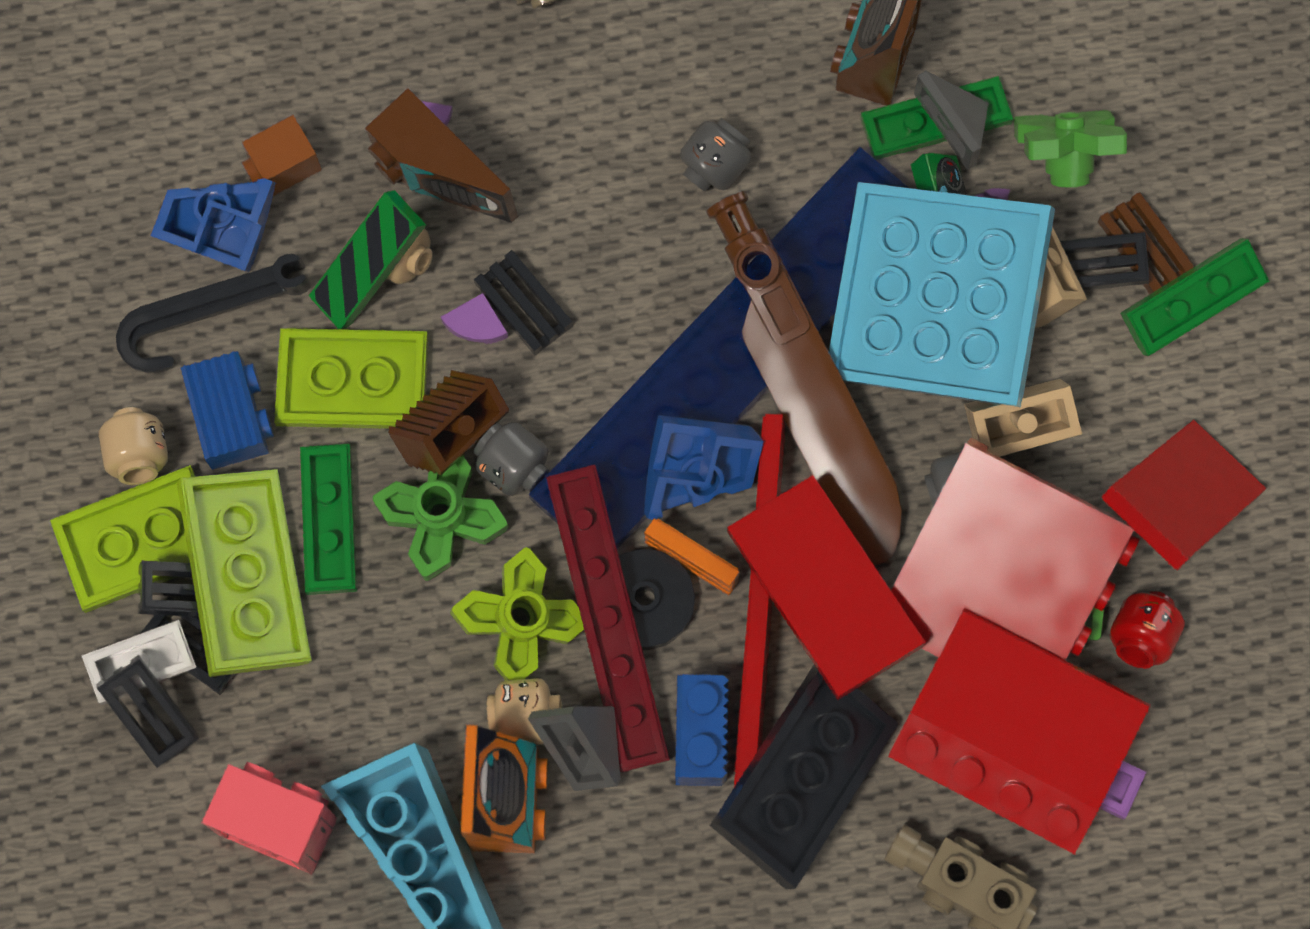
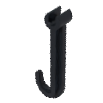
[116,254,311,374]

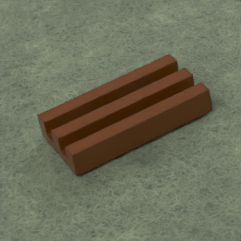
[1098,192,1194,294]

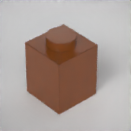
[241,115,322,196]

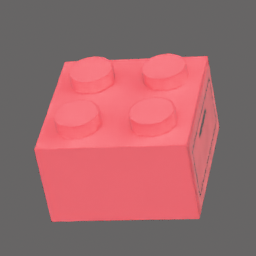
[202,762,337,875]

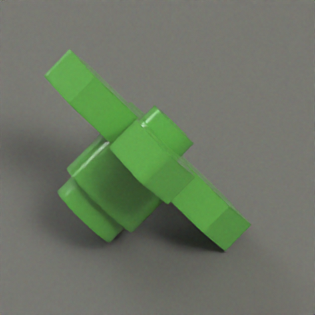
[1014,110,1127,187]
[373,455,508,581]

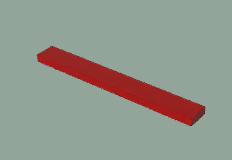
[734,414,786,787]

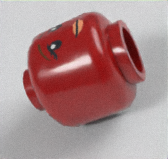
[1110,591,1185,669]

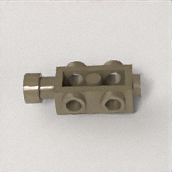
[884,824,1038,929]

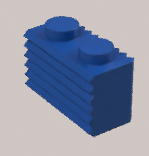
[181,351,274,470]
[675,674,729,786]

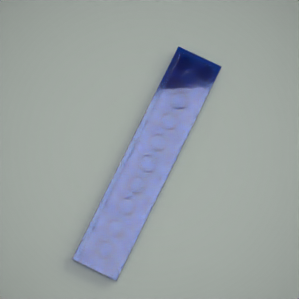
[529,147,909,549]

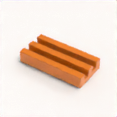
[644,518,739,596]

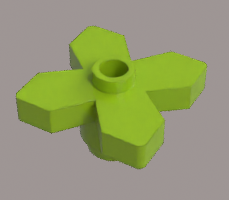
[450,547,584,681]

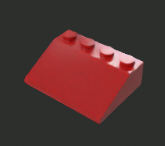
[888,609,1151,855]

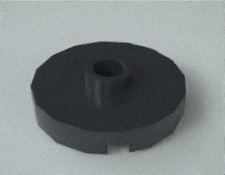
[619,549,695,650]

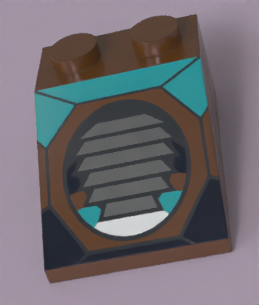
[830,0,923,106]
[365,88,518,223]

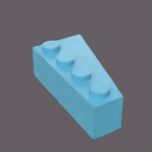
[321,743,503,929]

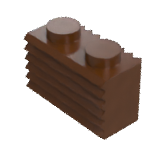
[388,370,509,476]

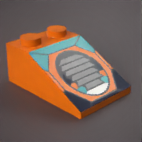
[461,725,548,853]

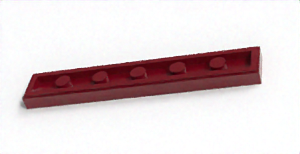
[546,465,670,773]

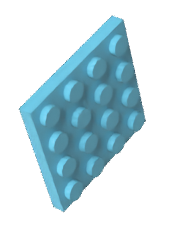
[829,182,1055,408]

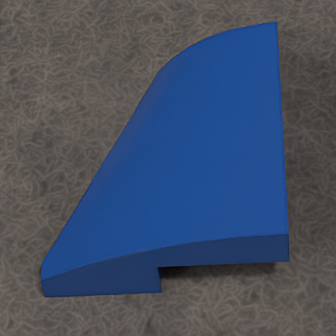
[151,178,276,272]
[644,415,764,520]

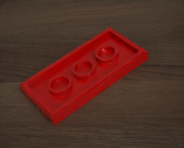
[1101,420,1267,570]
[727,475,926,700]

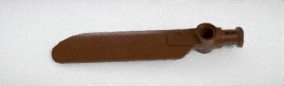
[706,191,902,566]

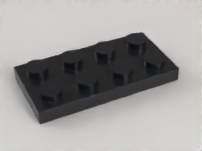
[710,665,899,890]

